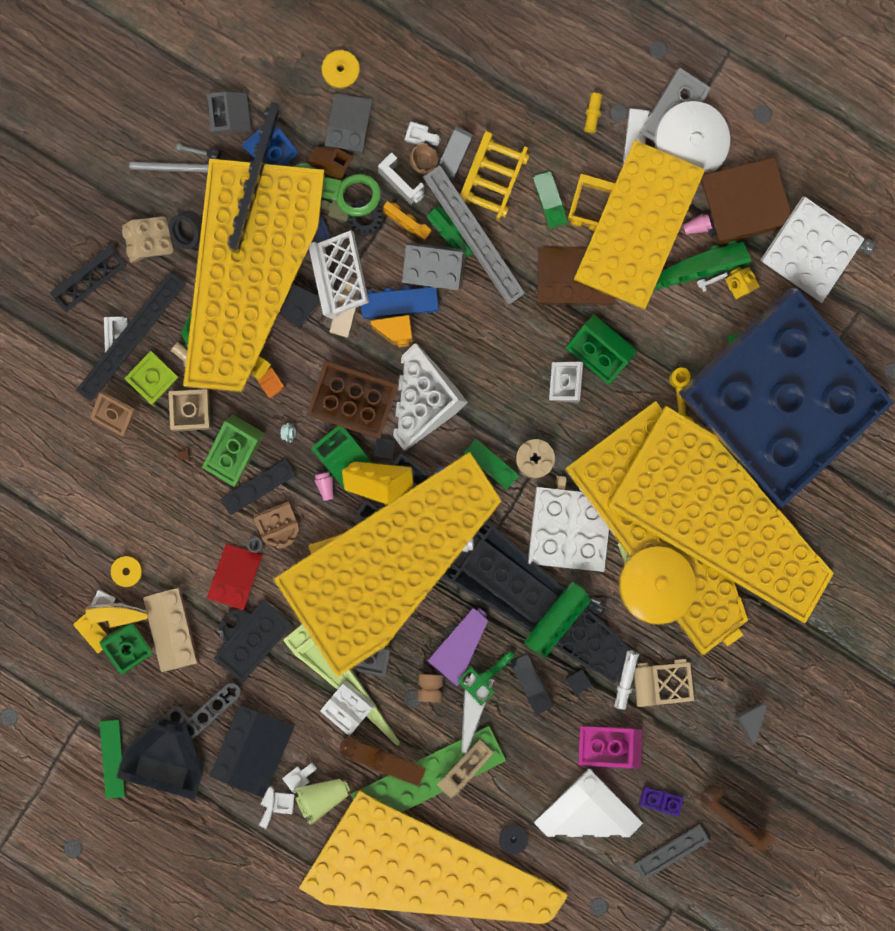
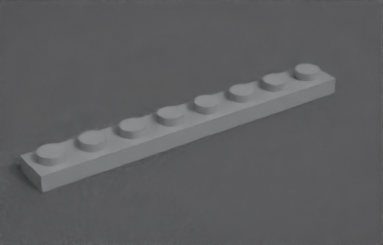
[423,166,525,304]

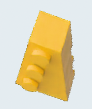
[342,462,413,505]

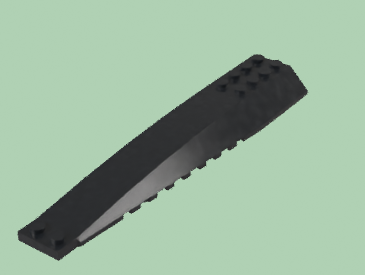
[355,453,636,684]

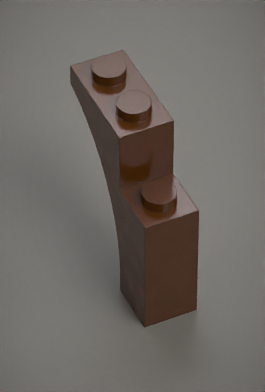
[340,735,426,787]

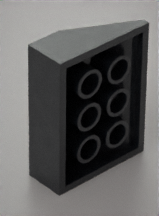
[209,704,295,798]

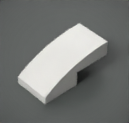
[259,786,275,829]

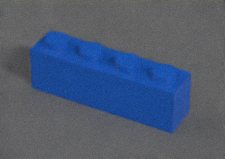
[360,285,439,320]

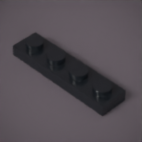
[220,459,296,516]

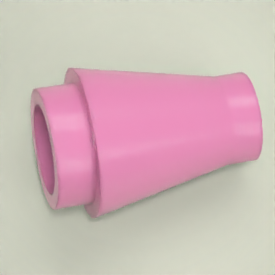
[683,214,712,235]
[314,471,334,501]

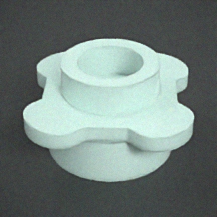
[281,423,296,442]

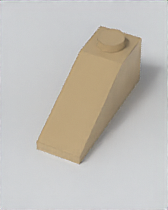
[330,275,361,338]
[437,740,494,798]

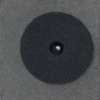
[499,825,528,855]

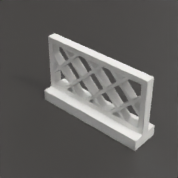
[309,231,369,319]

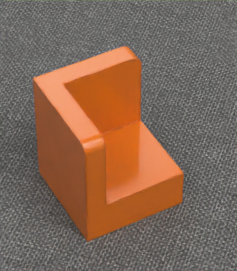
[256,367,285,398]

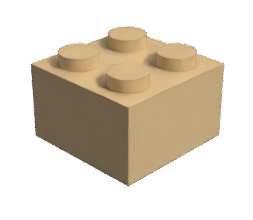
[169,389,211,431]

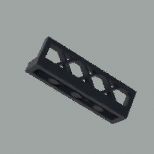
[50,246,126,313]

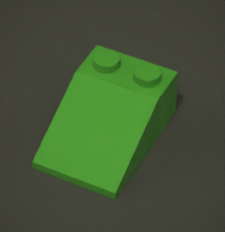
[202,414,265,487]

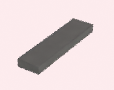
[634,824,710,881]

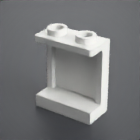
[378,153,424,204]

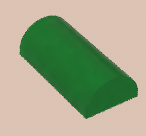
[523,582,592,659]

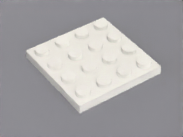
[760,196,864,303]

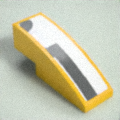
[85,604,148,628]

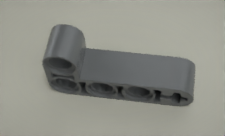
[167,683,242,739]

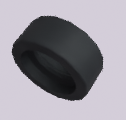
[169,210,202,249]

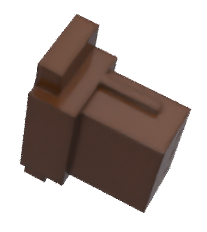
[178,448,191,462]

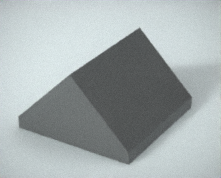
[351,646,391,677]
[735,703,767,743]

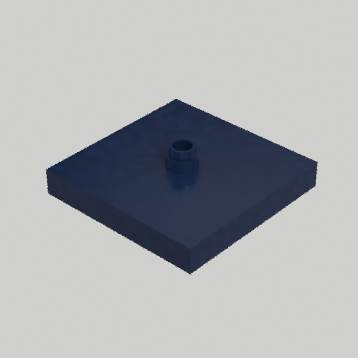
[678,288,894,508]

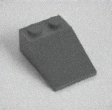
[325,93,373,156]

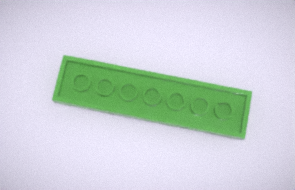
[351,726,506,812]

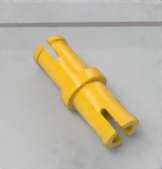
[584,93,603,133]

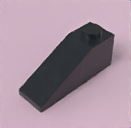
[510,654,553,715]

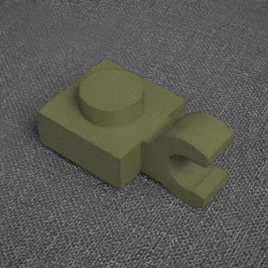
[320,199,352,222]

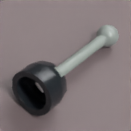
[176,143,222,161]

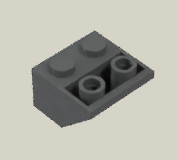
[207,92,251,136]

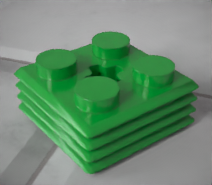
[100,622,153,675]

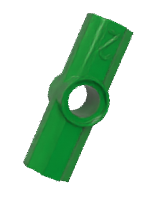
[427,206,473,259]

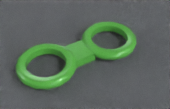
[292,163,381,216]

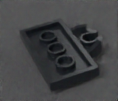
[213,600,293,683]

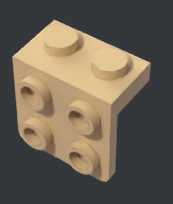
[122,217,173,263]

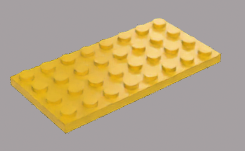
[574,140,705,310]

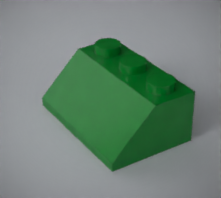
[566,315,638,385]

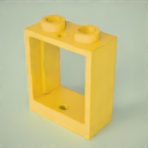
[567,174,615,231]

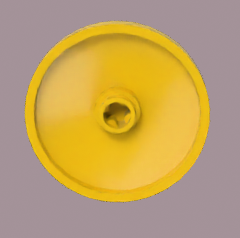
[619,547,696,624]

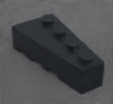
[279,284,321,330]

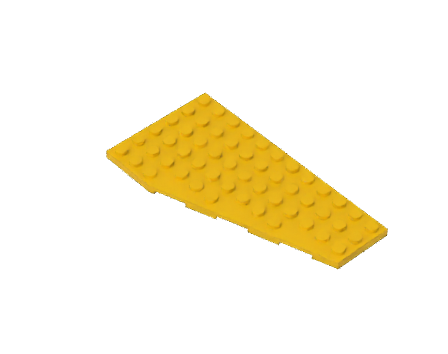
[184,159,324,392]
[565,401,748,655]
[607,406,834,623]

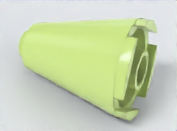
[294,779,350,825]

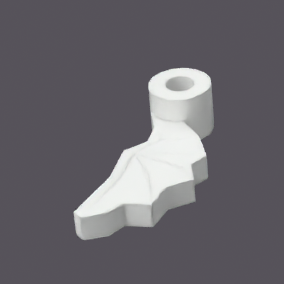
[697,273,728,292]

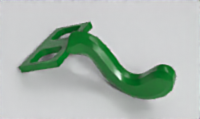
[457,651,515,706]

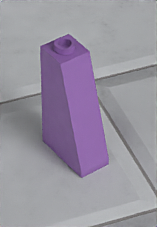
[428,608,488,686]

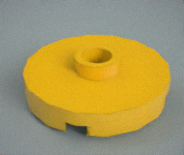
[322,50,360,89]

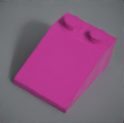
[578,726,643,769]

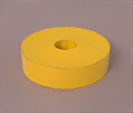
[111,556,142,587]

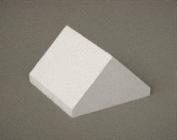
[549,362,583,403]

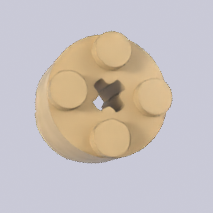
[516,439,555,479]

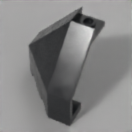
[116,718,203,800]

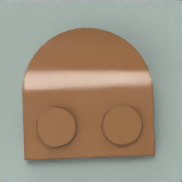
[253,501,299,548]

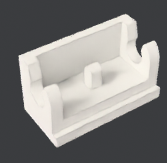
[104,317,128,353]

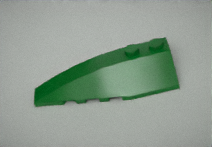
[653,240,751,291]

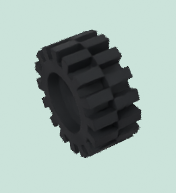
[348,200,382,236]

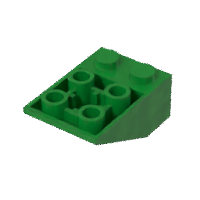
[311,426,372,494]

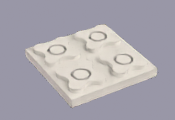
[528,487,609,572]

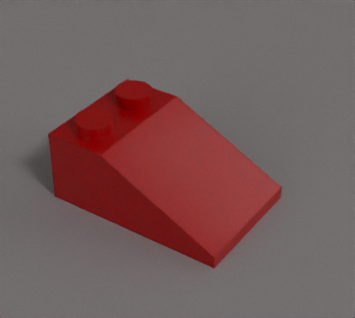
[207,544,263,610]

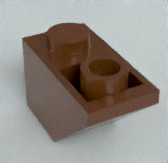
[307,147,353,180]

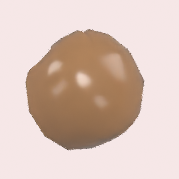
[410,143,439,174]

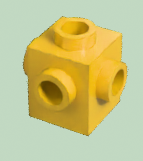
[725,267,760,299]

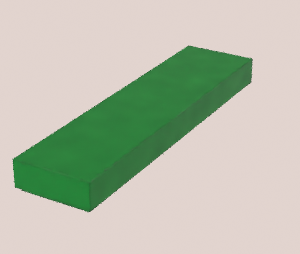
[100,720,126,799]

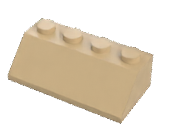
[143,588,199,672]

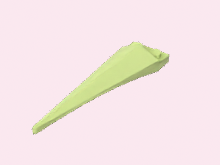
[283,624,400,745]

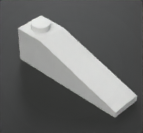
[461,673,494,754]

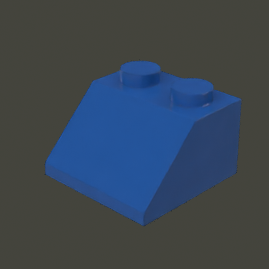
[242,126,299,166]

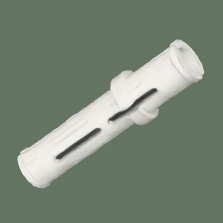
[614,651,639,709]

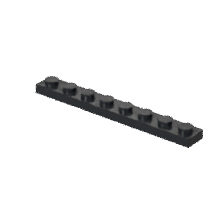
[227,102,281,254]
[76,272,186,403]

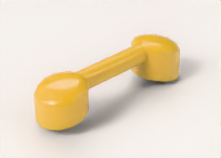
[669,368,695,423]

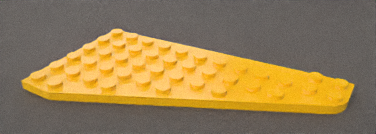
[299,790,568,924]

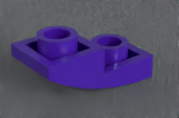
[638,786,684,817]

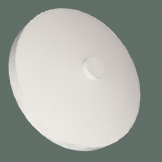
[655,101,730,173]

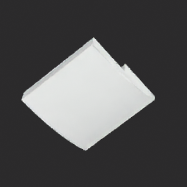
[320,680,375,736]

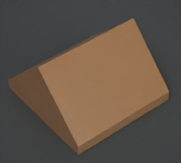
[90,390,138,437]

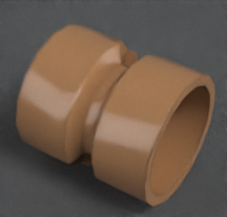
[417,674,443,703]

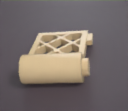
[634,659,694,707]

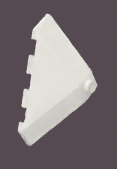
[393,343,468,451]
[534,768,643,837]

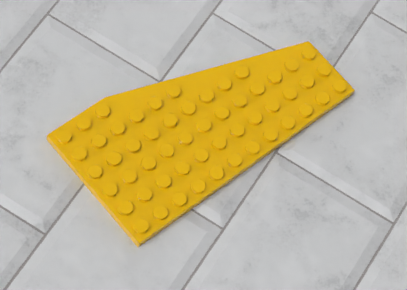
[274,452,501,677]

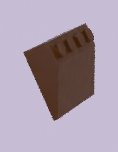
[537,248,615,306]
[307,361,398,439]

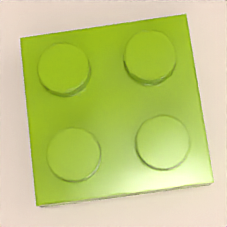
[124,351,179,405]

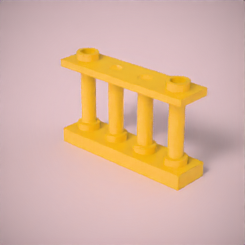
[460,131,530,221]

